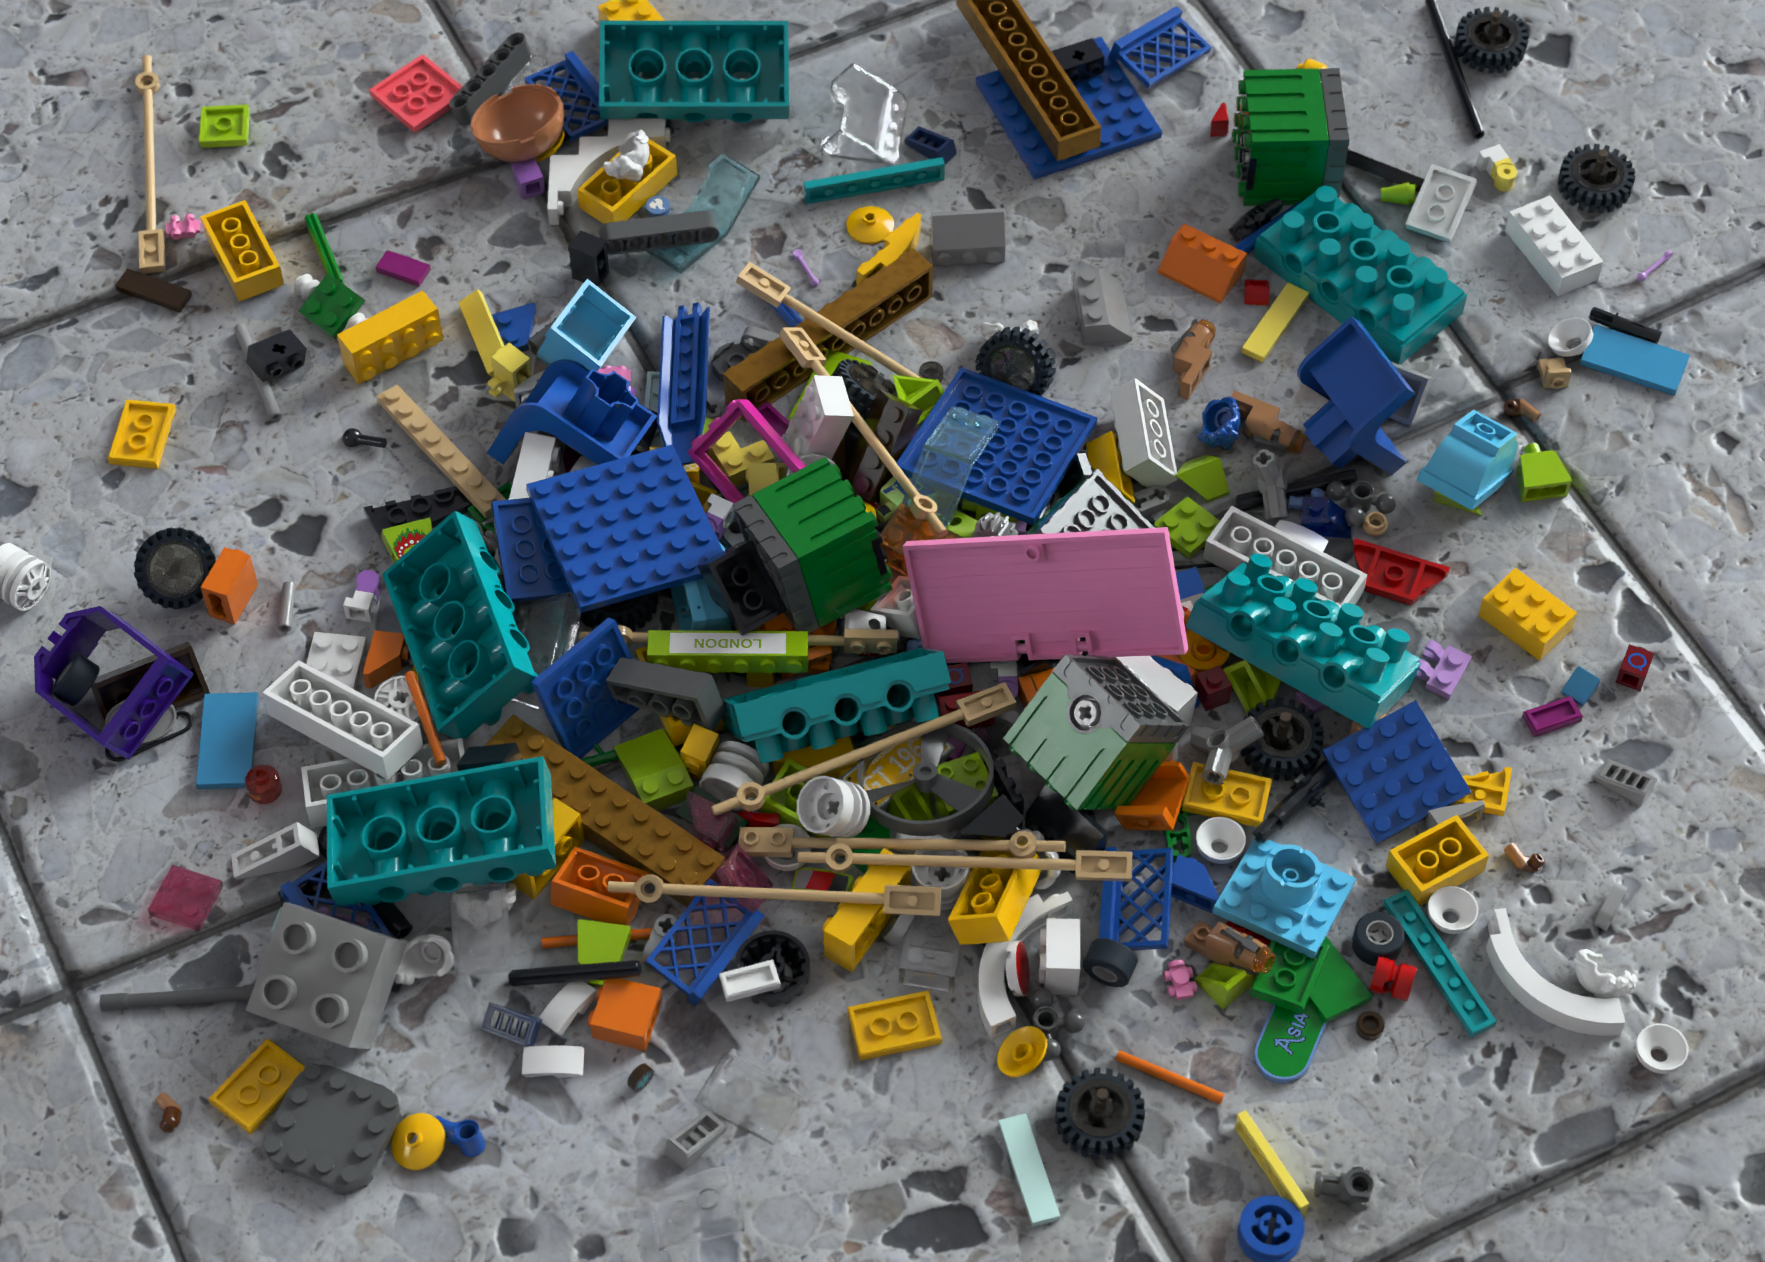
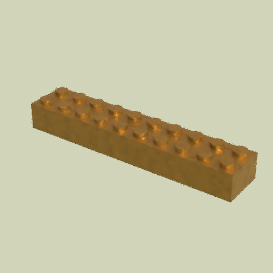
[956,0,1101,161]
[723,249,933,422]
[484,714,727,908]

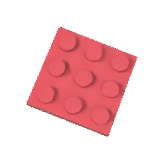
[369,54,463,133]

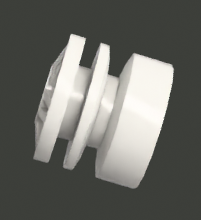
[0,543,51,611]
[374,675,435,741]
[699,741,769,812]
[797,776,870,838]
[912,838,971,910]

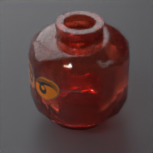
[245,764,282,804]

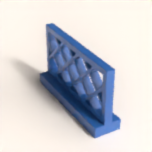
[1108,6,1212,88]
[525,51,609,141]
[1099,847,1173,951]
[280,862,392,937]
[644,879,765,1007]

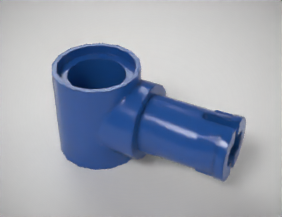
[435,1115,486,1157]

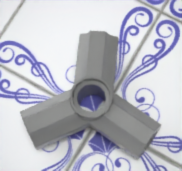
[1253,449,1289,520]
[1190,716,1264,786]

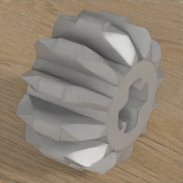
[973,512,1019,537]

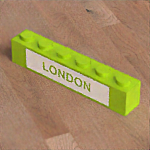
[647,630,808,674]

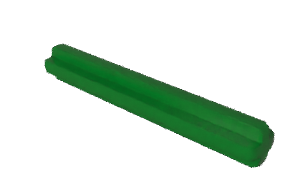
[304,213,344,284]

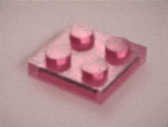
[715,844,773,914]
[148,865,223,931]

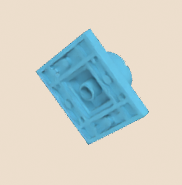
[1212,838,1357,959]

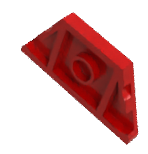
[1353,538,1450,606]

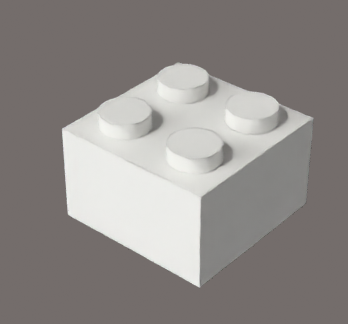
[1039,918,1080,995]

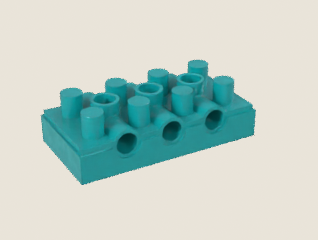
[599,21,789,123]
[1254,186,1467,365]
[382,511,538,739]
[1186,554,1421,729]
[722,647,951,763]
[327,756,556,906]

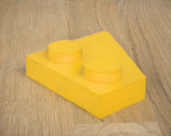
[1450,767,1512,816]

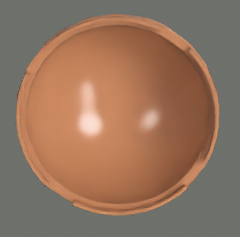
[471,84,564,162]

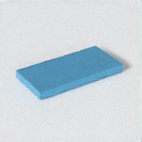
[1579,324,1690,396]
[196,692,259,789]

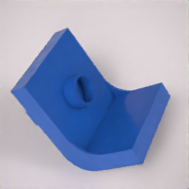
[1297,316,1415,475]
[487,359,657,465]

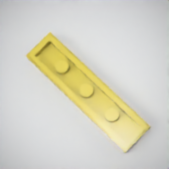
[1241,283,1309,363]
[458,289,504,377]
[1234,1110,1309,1217]

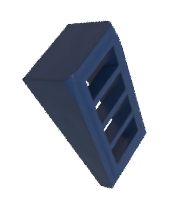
[904,126,957,165]
[481,1002,542,1047]

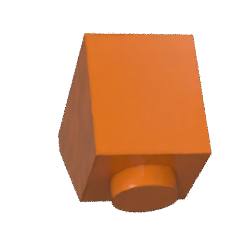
[363,630,410,689]

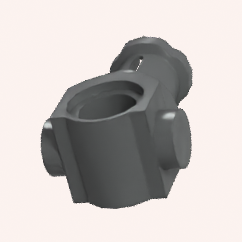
[1314,1167,1374,1211]

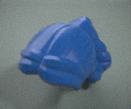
[1197,396,1240,450]

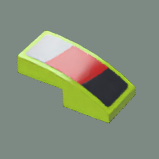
[791,867,854,892]

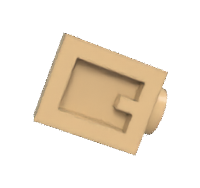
[1538,358,1571,389]

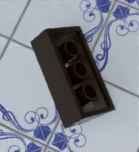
[842,389,923,503]
[91,642,210,721]

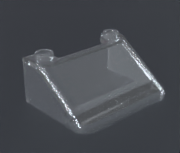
[818,63,908,164]
[512,592,581,709]

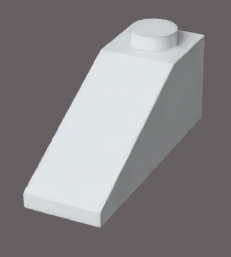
[231,822,320,880]

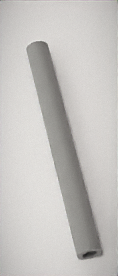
[234,323,282,421]

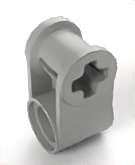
[642,914,681,967]

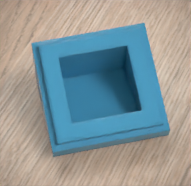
[1561,666,1600,707]

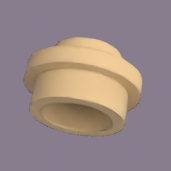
[1362,511,1388,536]

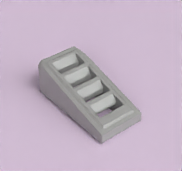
[1594,759,1657,807]
[1425,800,1485,829]
[665,1110,727,1170]

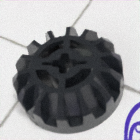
[734,931,810,1007]

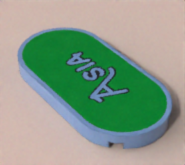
[1254,1000,1327,1084]

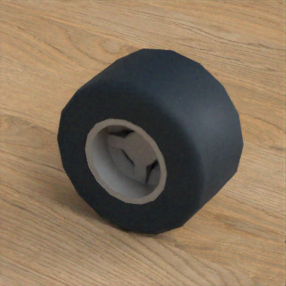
[52,654,100,706]
[1352,911,1404,966]
[1082,938,1138,987]

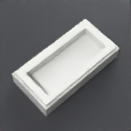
[719,960,781,1002]

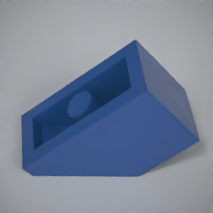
[1171,855,1219,914]

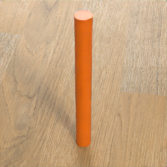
[404,671,447,766]
[541,928,652,949]
[1115,1050,1225,1105]

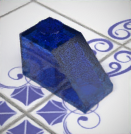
[1299,496,1351,538]

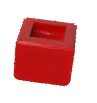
[1210,103,1229,137]
[1244,279,1270,306]

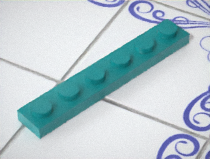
[804,157,945,205]
[1383,889,1497,1038]

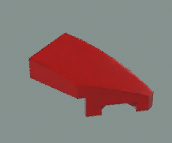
[735,809,779,827]

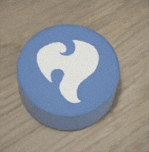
[646,196,670,217]

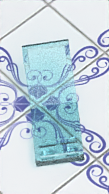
[646,153,760,274]
[899,406,999,528]

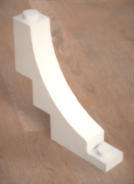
[547,118,671,225]

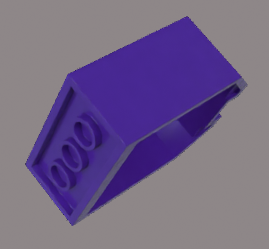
[34,606,193,760]

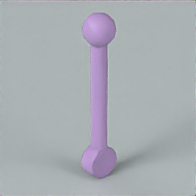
[793,249,819,287]
[1637,250,1673,282]
[318,906,371,927]

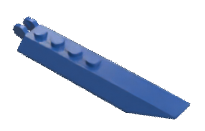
[657,302,710,465]

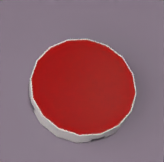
[1005,940,1030,997]

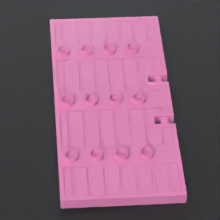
[902,527,1188,663]

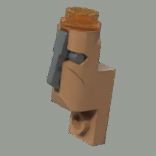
[1171,319,1216,400]
[1231,390,1307,454]
[1184,920,1275,974]

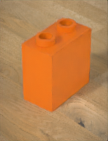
[201,547,258,625]
[587,978,663,1051]

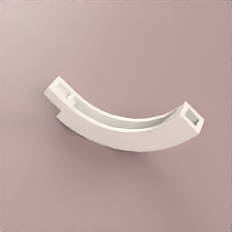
[978,891,1073,1040]
[1486,908,1626,1036]

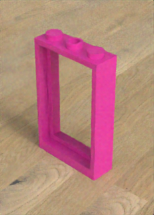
[687,399,806,503]

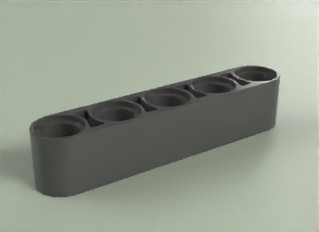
[449,32,533,126]
[599,211,720,255]

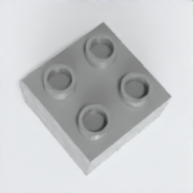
[246,902,407,1049]

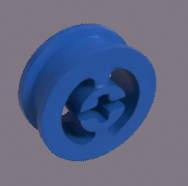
[1237,1195,1305,1262]

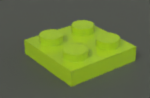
[199,104,250,148]
[1154,496,1220,559]

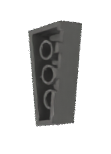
[606,657,726,732]

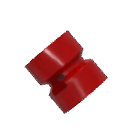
[1369,956,1417,1002]

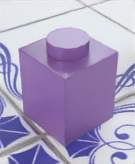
[512,158,545,200]

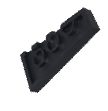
[363,486,473,544]
[972,727,1024,828]

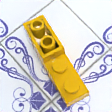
[856,212,921,286]

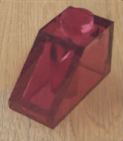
[686,791,739,851]

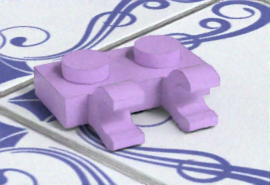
[1415,640,1472,700]

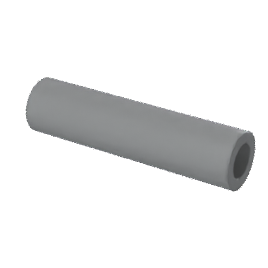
[278,581,296,632]

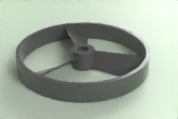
[857,720,995,836]

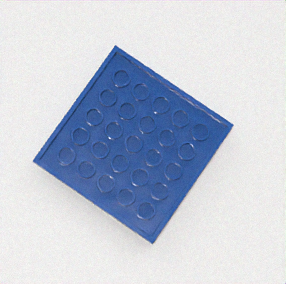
[976,37,1162,180]
[897,367,1098,525]
[526,445,723,613]

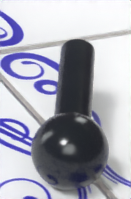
[342,428,387,448]

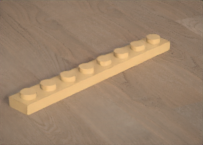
[376,385,506,519]

